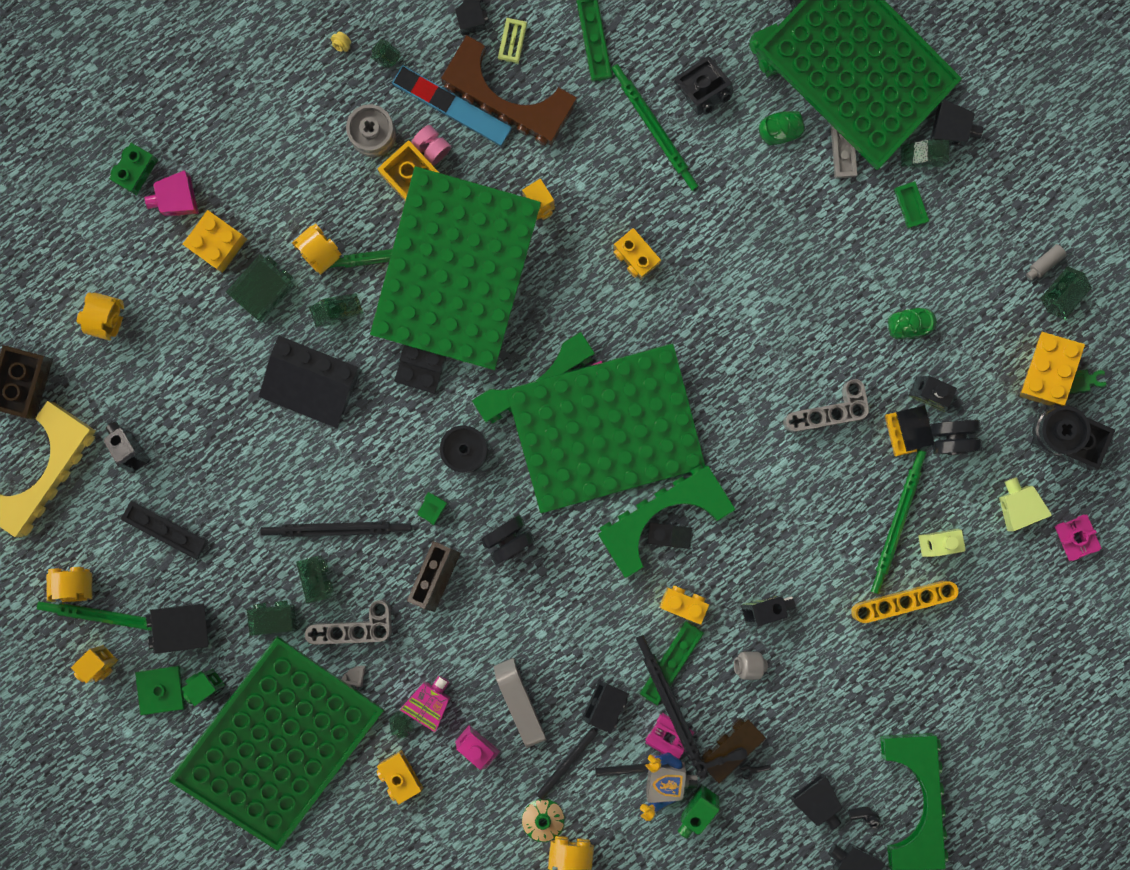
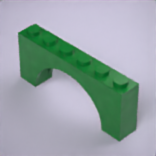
[598,465,736,578]
[880,733,948,870]

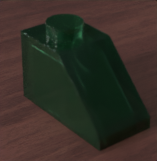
[901,140,949,167]
[309,293,363,328]

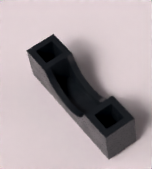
[455,0,489,36]

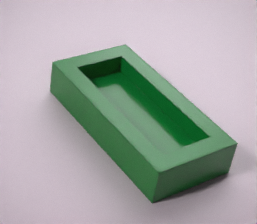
[894,181,929,229]

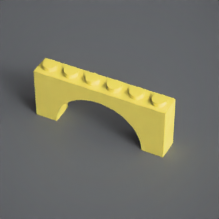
[0,401,96,537]

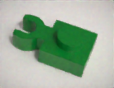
[1069,369,1106,395]

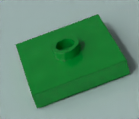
[135,665,185,715]

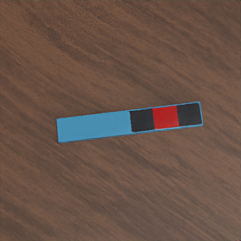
[392,65,512,147]

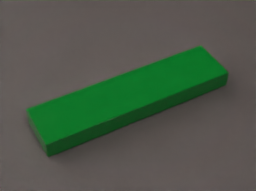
[576,0,612,82]
[639,621,704,706]

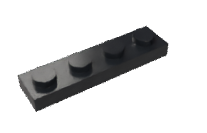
[120,500,208,560]

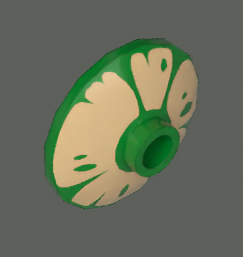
[522,799,565,842]

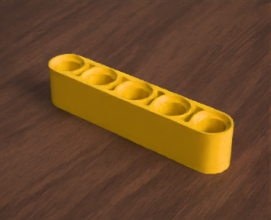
[851,581,959,623]

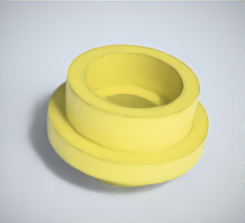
[331,32,351,52]

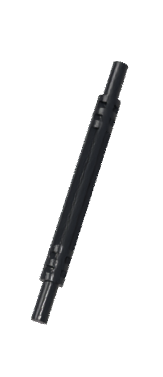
[260,521,412,537]
[636,635,708,779]

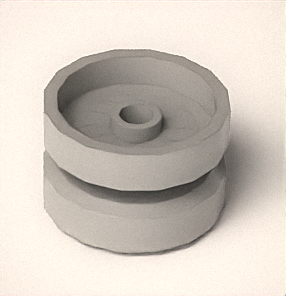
[346,104,396,158]

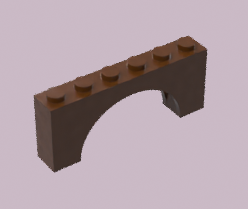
[441,35,577,146]

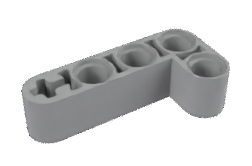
[783,379,869,432]
[305,599,392,644]
[494,658,547,748]

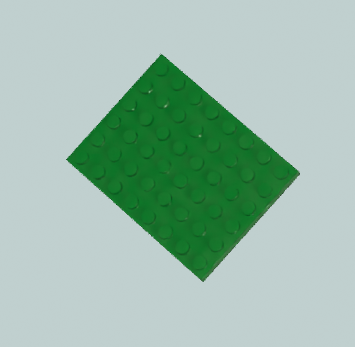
[756,0,962,170]
[370,166,541,370]
[506,343,706,513]
[169,636,384,851]

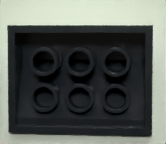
[259,336,362,429]

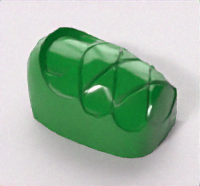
[759,111,805,145]
[888,308,937,340]

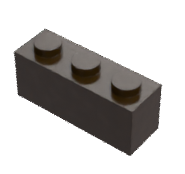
[407,541,461,612]
[700,717,766,784]

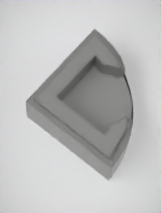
[341,665,366,688]

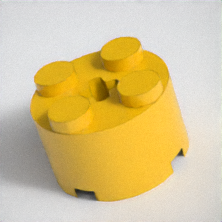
[292,224,342,275]
[77,292,124,341]
[46,567,93,602]
[548,836,594,870]

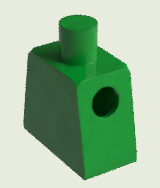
[677,784,720,839]

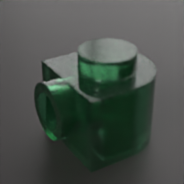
[370,39,400,68]
[389,710,415,738]

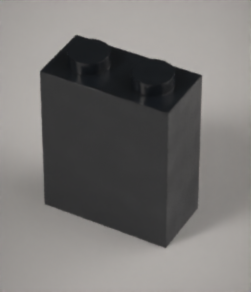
[146,603,208,654]

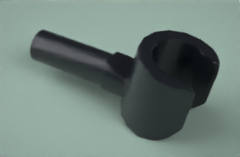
[741,764,771,780]

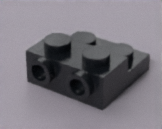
[674,56,734,116]
[394,345,447,394]

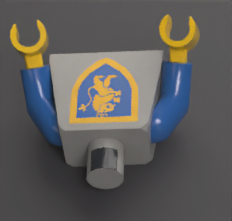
[640,752,698,821]

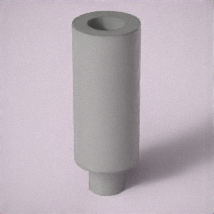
[1026,244,1067,280]

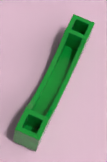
[472,332,595,424]

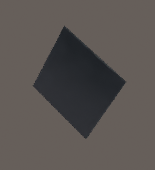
[896,405,934,452]

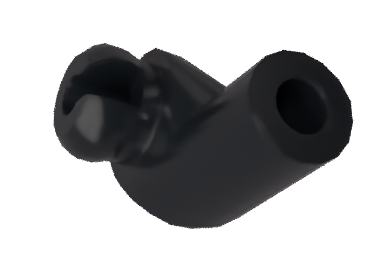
[848,806,881,828]

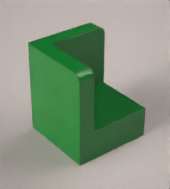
[417,492,448,525]

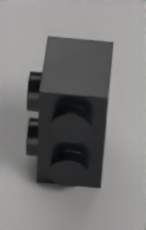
[581,680,629,734]

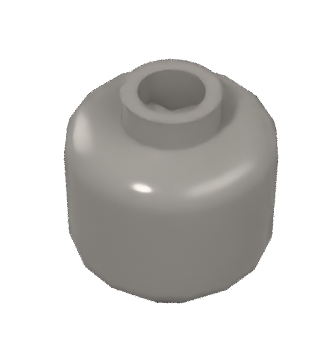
[734,652,768,680]

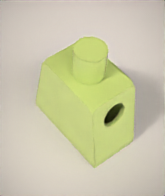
[999,477,1052,531]
[918,529,966,557]

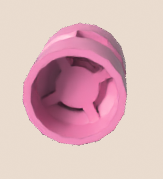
[411,125,451,166]

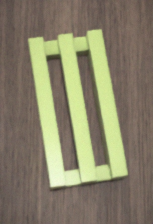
[498,18,527,64]

